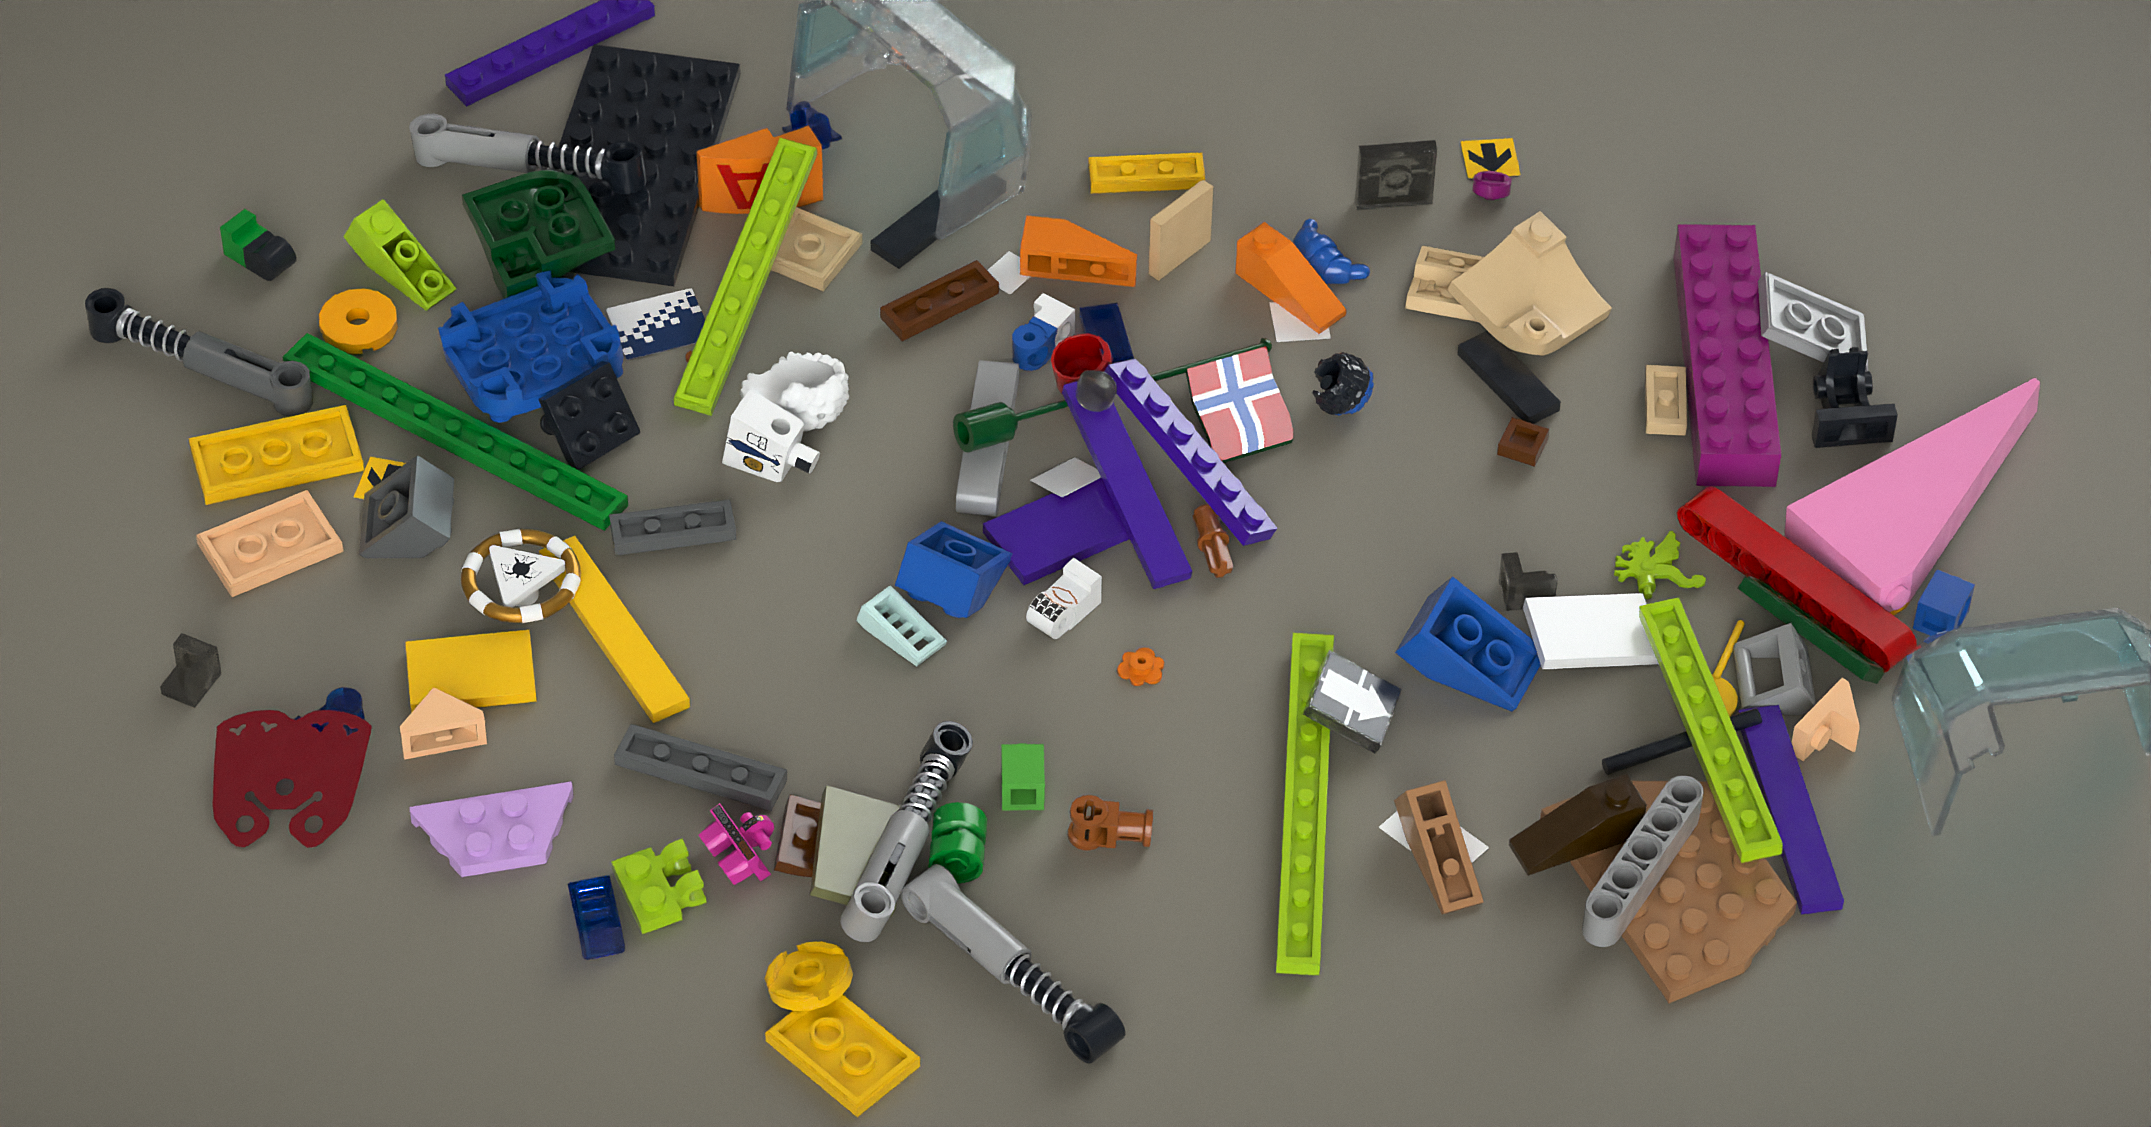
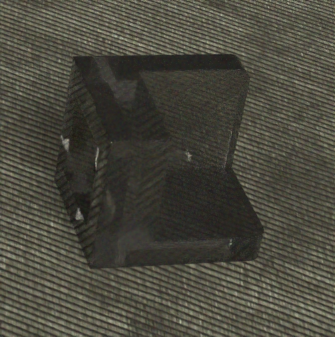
[1499,552,1558,611]
[160,633,221,708]

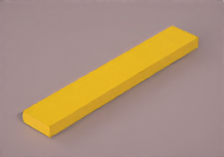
[539,536,690,723]

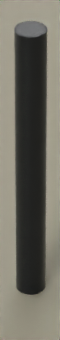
[1602,708,1762,775]

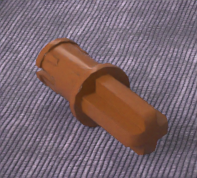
[1192,504,1233,578]

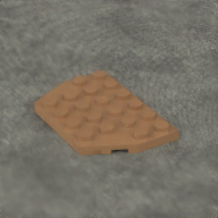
[1540,781,1797,1003]

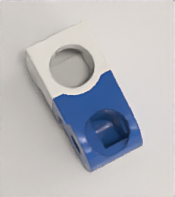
[1012,293,1075,371]

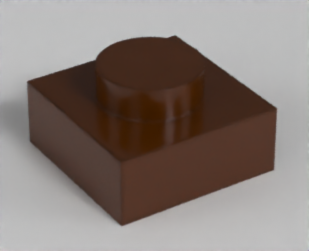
[1497,417,1549,467]

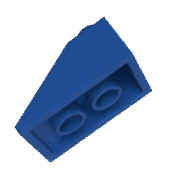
[1395,576,1541,712]

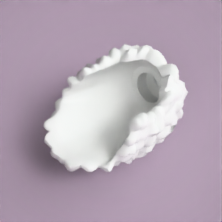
[740,351,849,431]

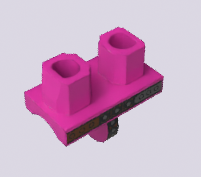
[698,803,774,885]

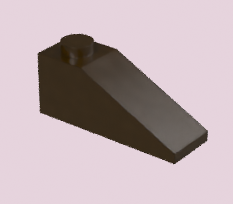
[1509,774,1647,876]

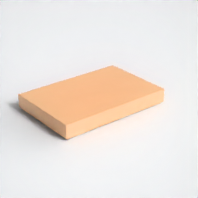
[196,490,343,597]

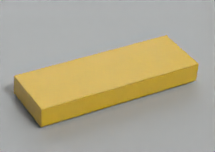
[1088,152,1206,194]

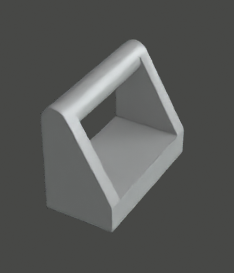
[1733,623,1816,715]

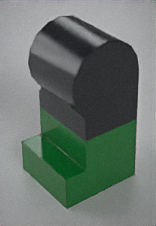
[220,209,296,281]

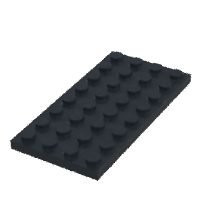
[554,44,741,286]

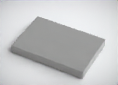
[1758,272,1868,372]

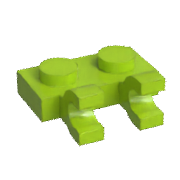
[611,839,707,935]

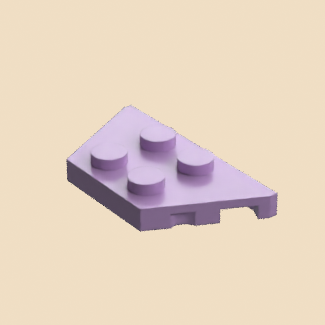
[409,782,573,877]

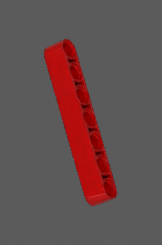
[1677,486,1917,673]

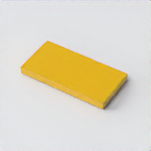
[188,405,364,505]

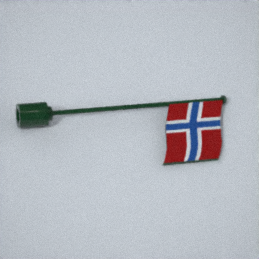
[953,338,1293,463]

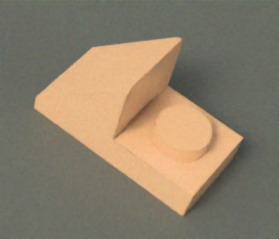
[1792,678,1860,761]

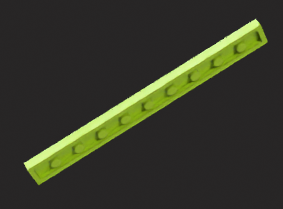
[1276,633,1334,975]

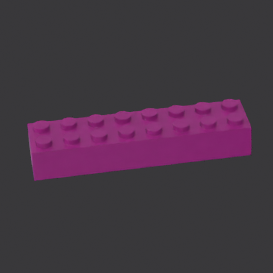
[1673,224,1781,487]

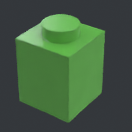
[1001,743,1045,811]

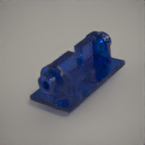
[782,99,842,150]

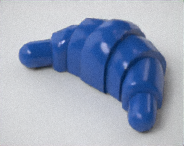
[1293,219,1370,284]

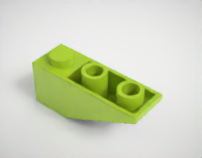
[343,199,457,311]

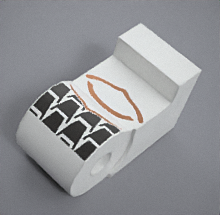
[1026,558,1102,639]

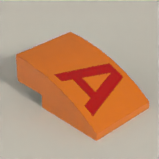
[697,126,823,214]

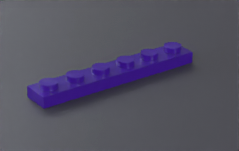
[445,0,655,107]
[1102,359,1277,546]

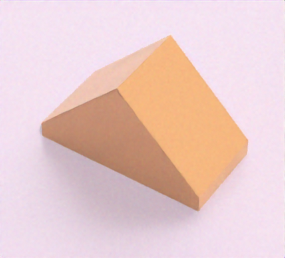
[400,688,487,760]

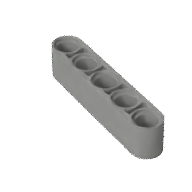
[956,360,1019,517]
[1582,775,1704,947]

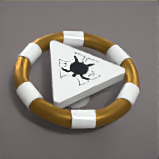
[461,529,581,623]

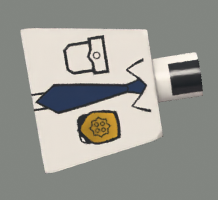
[722,389,820,482]

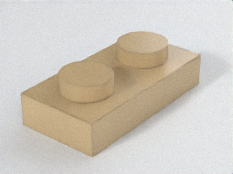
[1645,365,1687,436]

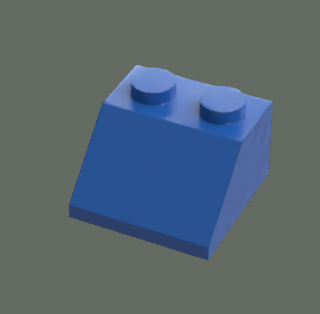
[895,521,1013,618]

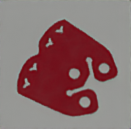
[212,710,372,848]

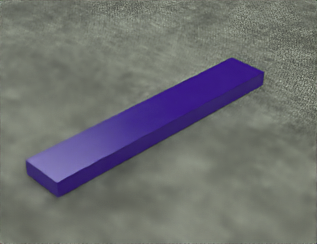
[1062,375,1193,589]
[1738,705,1844,915]

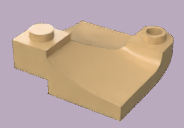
[1447,211,1612,356]

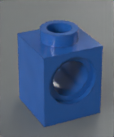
[1913,570,1975,644]

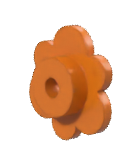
[1117,647,1164,686]

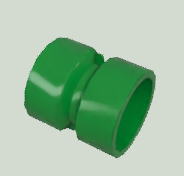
[928,802,988,884]

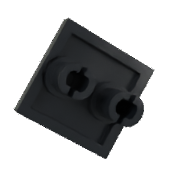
[538,361,641,470]

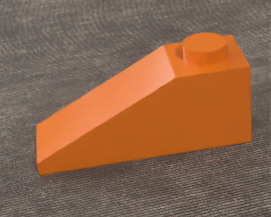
[1020,215,1137,287]
[1235,222,1346,334]

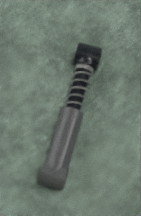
[85,288,313,417]

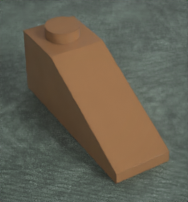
[1394,780,1484,915]

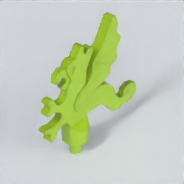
[1614,531,1706,599]

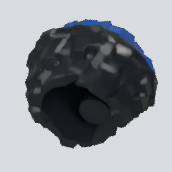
[1312,352,1374,416]

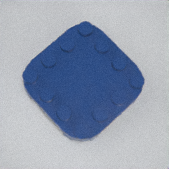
[438,271,624,423]

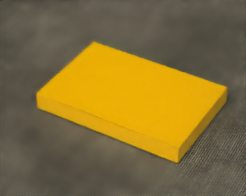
[405,629,537,713]
[765,995,920,1117]

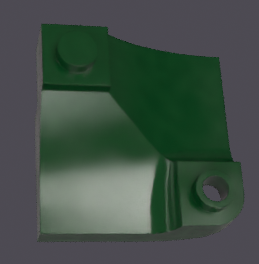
[462,170,615,299]

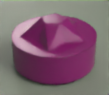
[1472,171,1512,201]

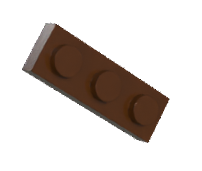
[880,260,999,342]

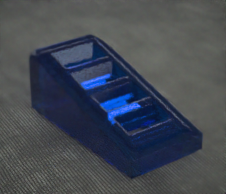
[567,875,625,960]

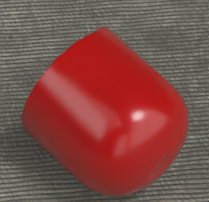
[1051,333,1113,395]

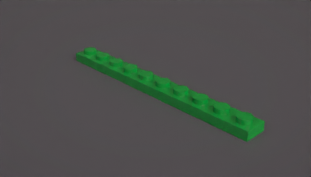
[283,333,628,531]

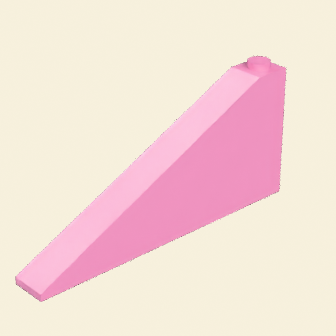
[1785,378,2040,612]

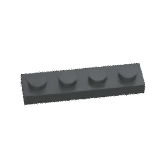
[614,724,787,811]

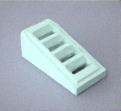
[856,585,947,667]

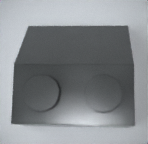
[359,455,454,558]

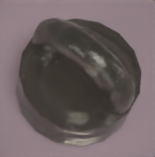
[1076,370,1117,411]

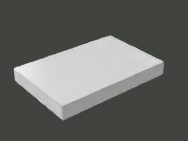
[1523,593,1658,669]

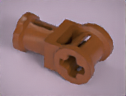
[1068,795,1153,851]

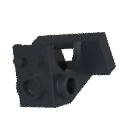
[1812,347,1898,448]

